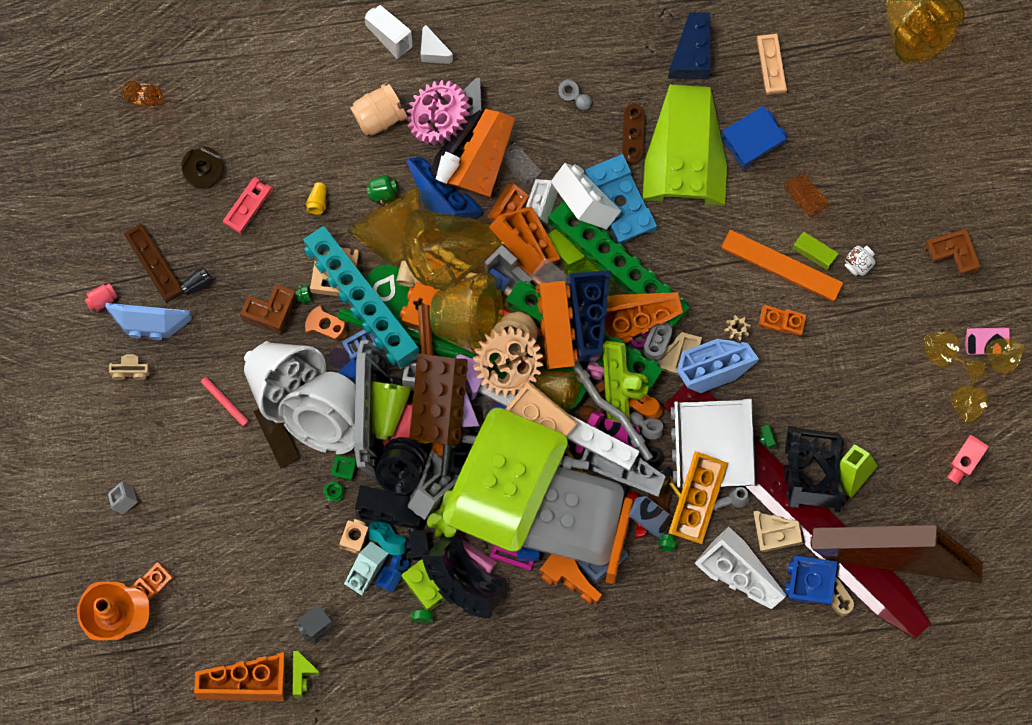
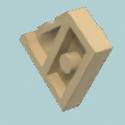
[656,332,702,376]
[754,511,804,553]

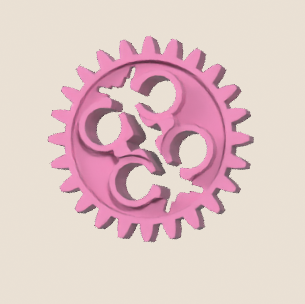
[406,80,470,145]

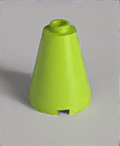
[370,381,411,440]

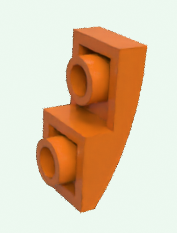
[758,305,806,335]
[131,562,174,601]

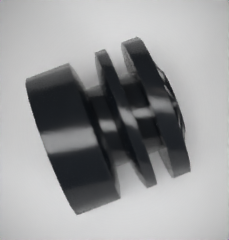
[375,437,427,495]

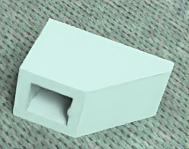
[344,542,388,595]

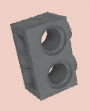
[297,604,334,644]

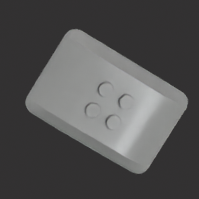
[523,467,624,566]

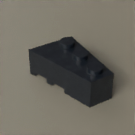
[355,484,422,529]

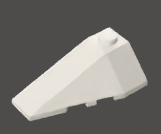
[695,527,786,609]

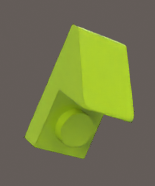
[293,651,320,698]

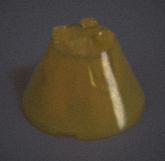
[884,0,965,64]

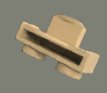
[109,354,149,380]

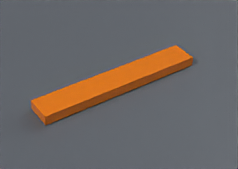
[721,230,843,303]

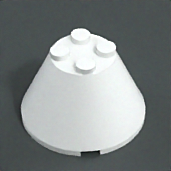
[244,341,326,423]

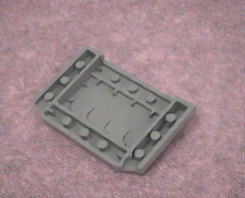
[354,340,390,482]

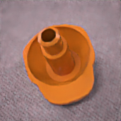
[77,582,150,641]

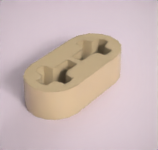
[831,578,854,616]

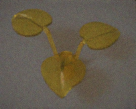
[923,332,1025,423]

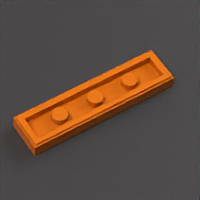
[606,498,633,584]

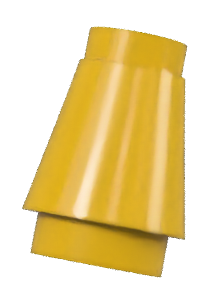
[305,183,327,215]

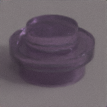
[328,347,349,369]

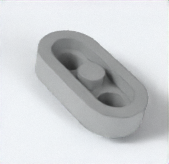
[644,322,672,360]

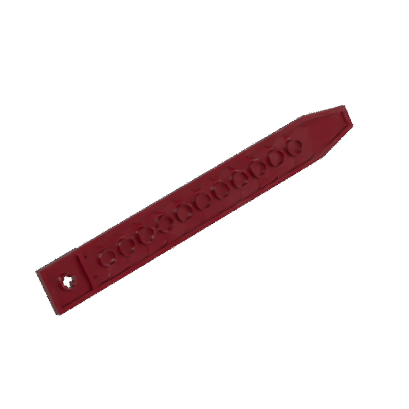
[663,384,931,639]

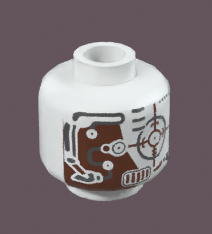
[844,246,876,276]

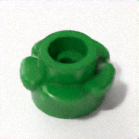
[296,285,313,305]
[323,481,344,502]
[657,534,679,552]

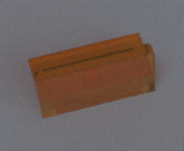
[784,173,829,219]

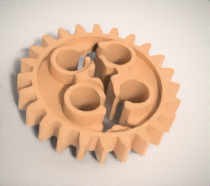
[473,326,543,397]

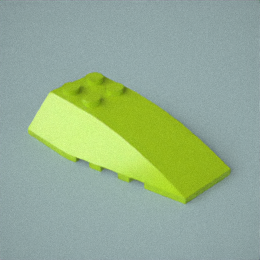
[642,84,727,206]

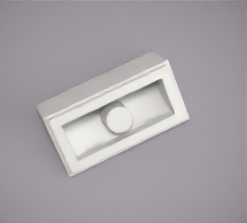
[526,179,558,224]

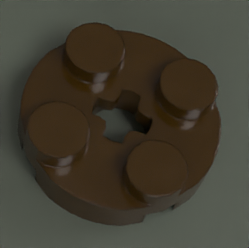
[181,146,223,189]

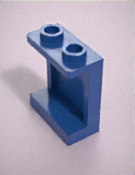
[721,106,787,171]

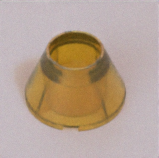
[347,187,429,264]
[430,272,504,357]

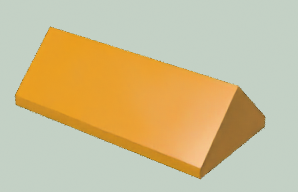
[669,451,728,544]

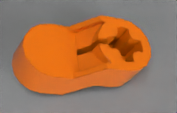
[629,394,663,419]

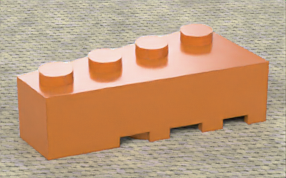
[447,109,515,197]
[535,281,578,370]
[194,652,286,701]

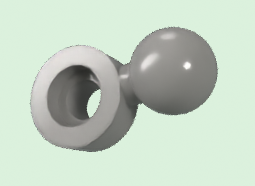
[558,79,592,110]
[630,412,663,439]

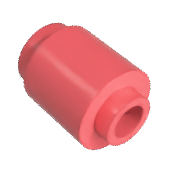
[85,284,118,312]

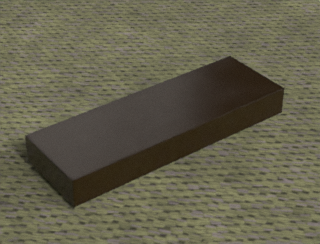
[253,409,300,468]

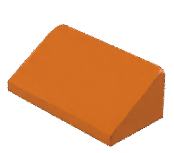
[487,184,529,222]

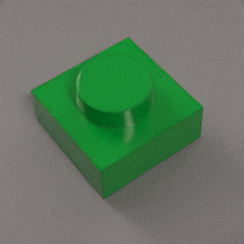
[760,424,779,450]
[331,455,356,481]

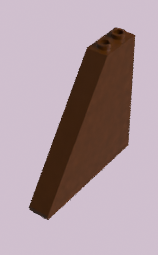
[810,525,983,583]

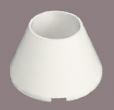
[278,372,356,454]

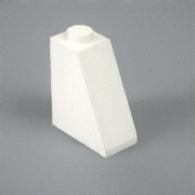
[365,5,413,59]

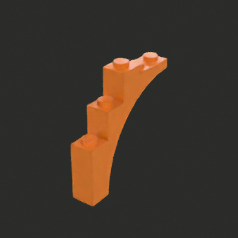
[539,467,602,605]

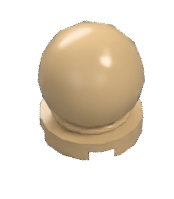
[490,312,538,361]

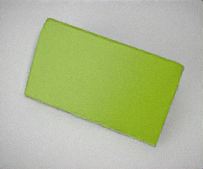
[547,229,585,271]
[792,231,839,271]

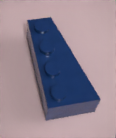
[565,270,611,362]

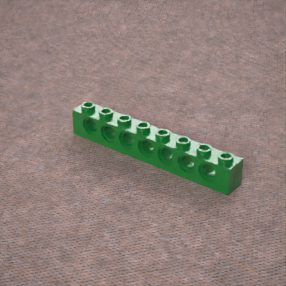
[548,201,689,330]
[505,280,663,395]

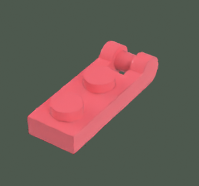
[223,177,273,234]

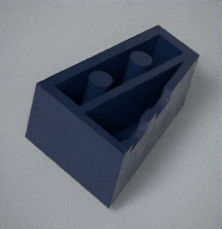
[668,12,710,79]

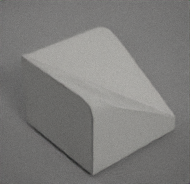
[108,481,137,514]

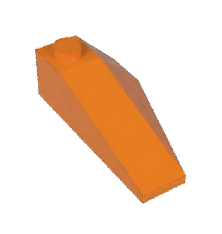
[604,292,683,343]

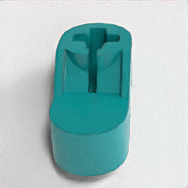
[369,522,406,555]

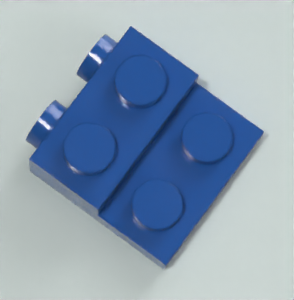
[785,556,837,605]

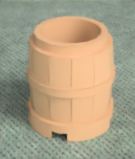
[350,82,408,136]

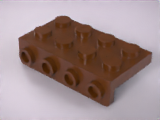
[409,354,468,445]

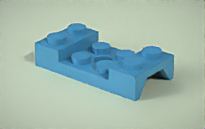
[585,154,657,245]

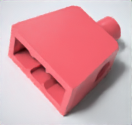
[947,435,989,485]

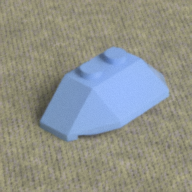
[105,303,192,340]
[677,339,759,393]

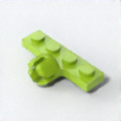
[603,341,649,422]

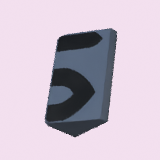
[629,496,673,538]

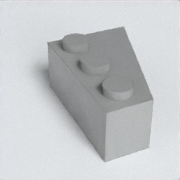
[408,450,459,520]

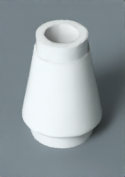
[435,152,461,184]

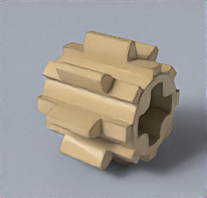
[724,315,751,343]

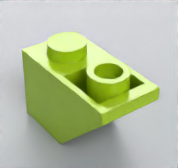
[839,444,878,498]

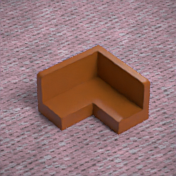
[923,229,981,275]
[240,284,297,335]

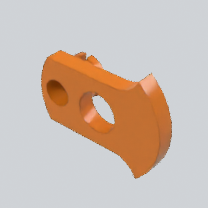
[305,305,348,341]

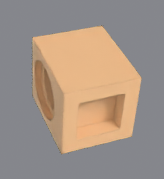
[339,519,369,554]

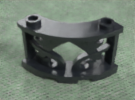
[784,426,846,512]
[422,534,507,619]

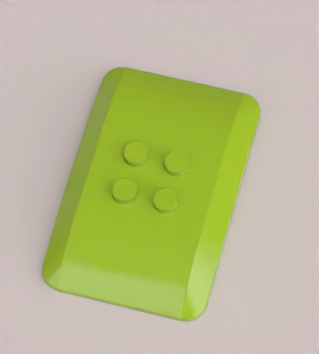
[443,408,568,552]

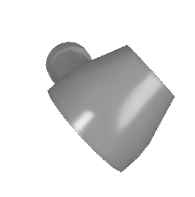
[713,486,750,511]

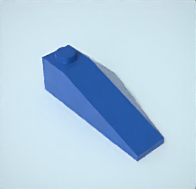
[406,157,483,232]

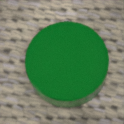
[411,610,433,623]

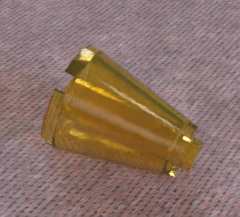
[522,370,581,413]

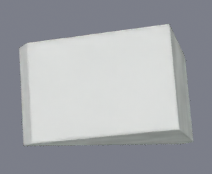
[421,25,453,64]

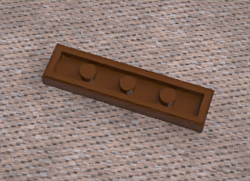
[124,223,184,303]

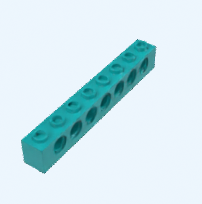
[303,226,420,370]

